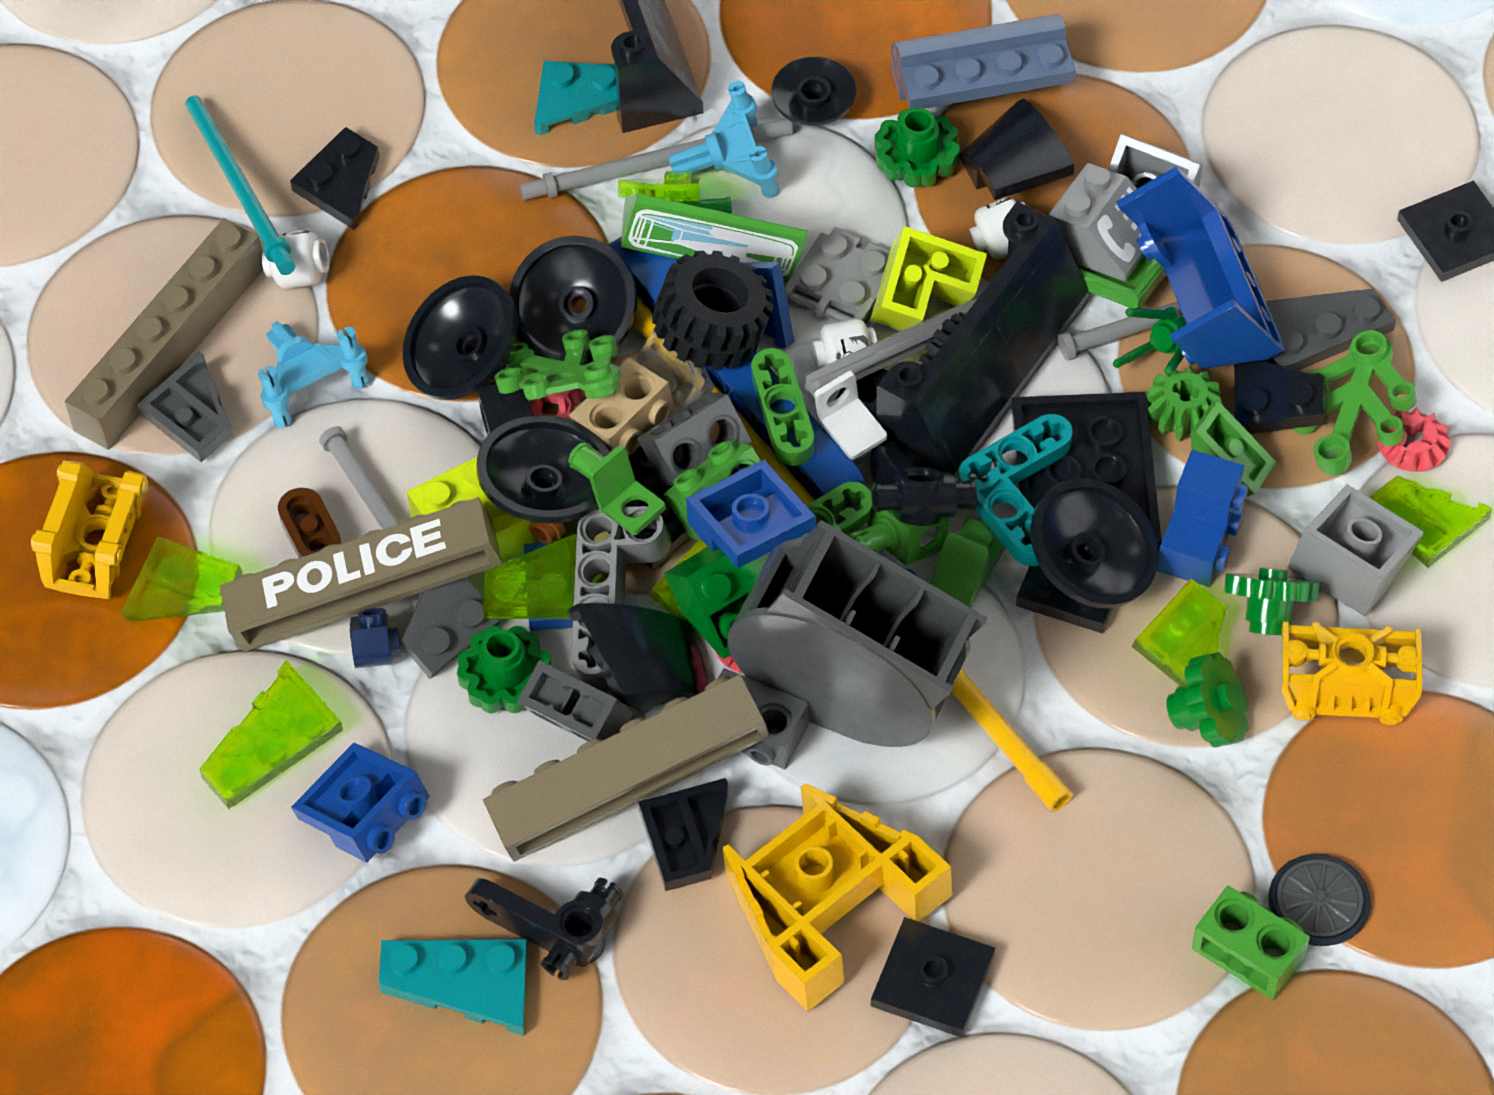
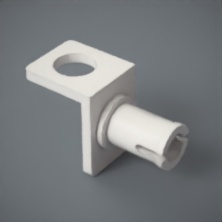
[814,371,887,464]

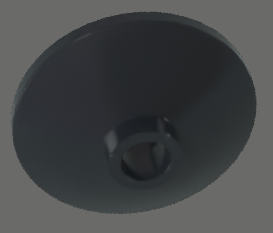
[771,57,856,126]

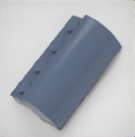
[891,14,1076,109]

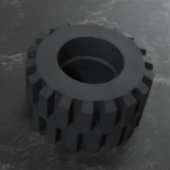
[652,250,773,370]

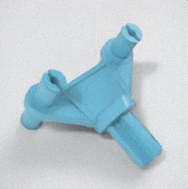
[669,81,780,198]
[258,322,370,428]

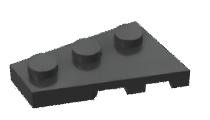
[1266,288,1396,371]

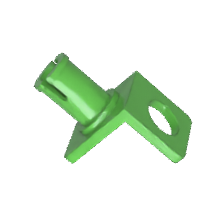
[568,442,666,535]
[847,507,949,566]

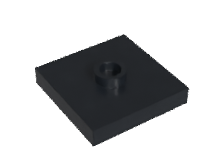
[1397,180,1494,282]
[871,917,996,1038]

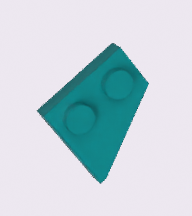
[534,61,618,135]

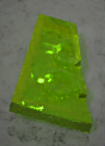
[199,660,343,809]

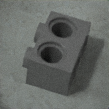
[637,392,752,487]
[517,660,634,742]
[718,668,809,770]

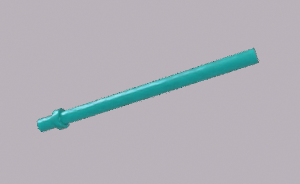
[185,95,296,275]

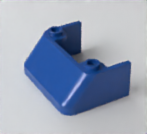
[1116,166,1285,369]

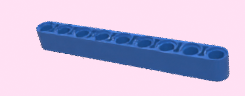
[607,236,866,511]

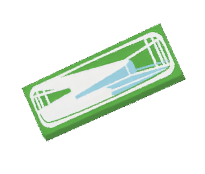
[621,193,808,283]

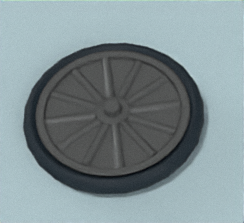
[1269,854,1371,946]

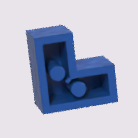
[1157,449,1249,587]

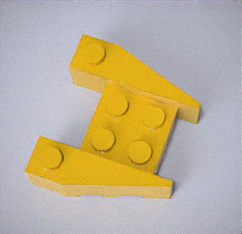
[722,783,952,1012]

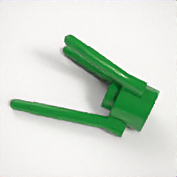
[1113,306,1187,375]

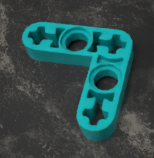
[958,414,1073,566]

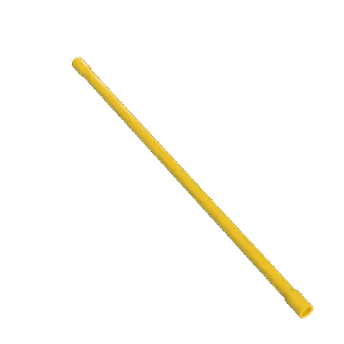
[633,295,1073,812]

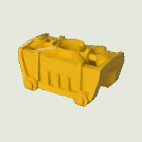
[31,460,149,599]
[1281,622,1422,725]

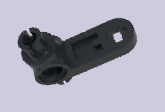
[870,441,977,526]
[465,877,623,980]

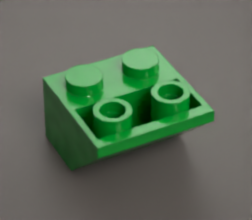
[663,547,771,659]

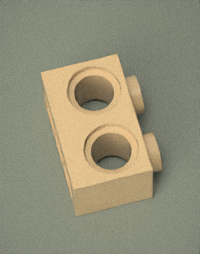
[569,358,674,455]

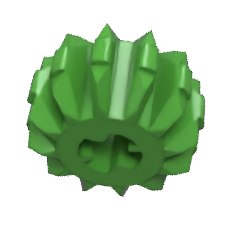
[1146,364,1223,442]

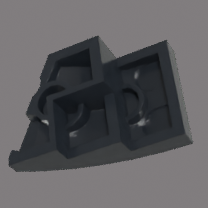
[960,99,1075,200]
[569,603,710,713]

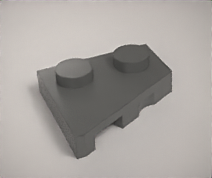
[137,352,233,462]
[400,577,501,679]

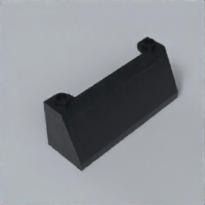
[611,0,704,133]
[876,201,1089,476]

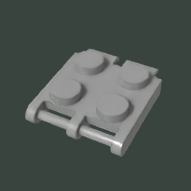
[785,227,890,324]

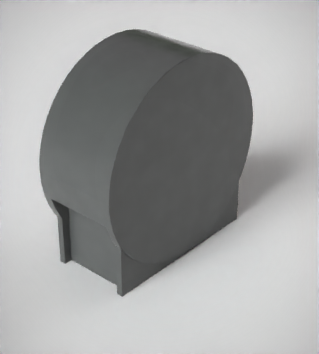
[727,520,987,747]

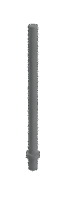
[519,118,793,201]

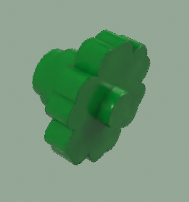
[874,108,960,188]
[1224,567,1320,636]
[457,626,551,714]
[1166,652,1249,748]

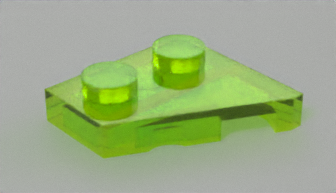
[1369,476,1492,568]
[121,537,243,622]
[1132,578,1227,686]

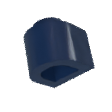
[349,608,401,669]

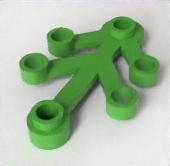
[494,329,621,400]
[1293,330,1417,476]

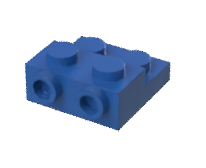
[686,460,816,568]
[291,742,430,863]

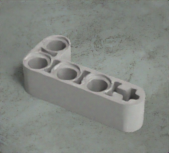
[571,506,672,691]

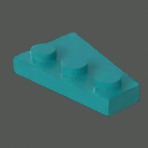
[379,939,528,1036]

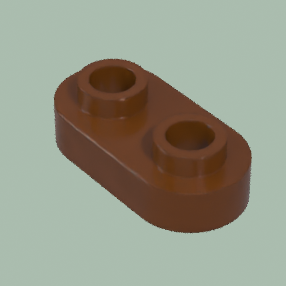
[278,487,342,558]

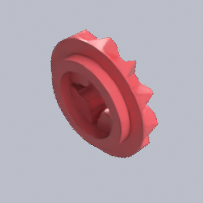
[1377,407,1451,472]

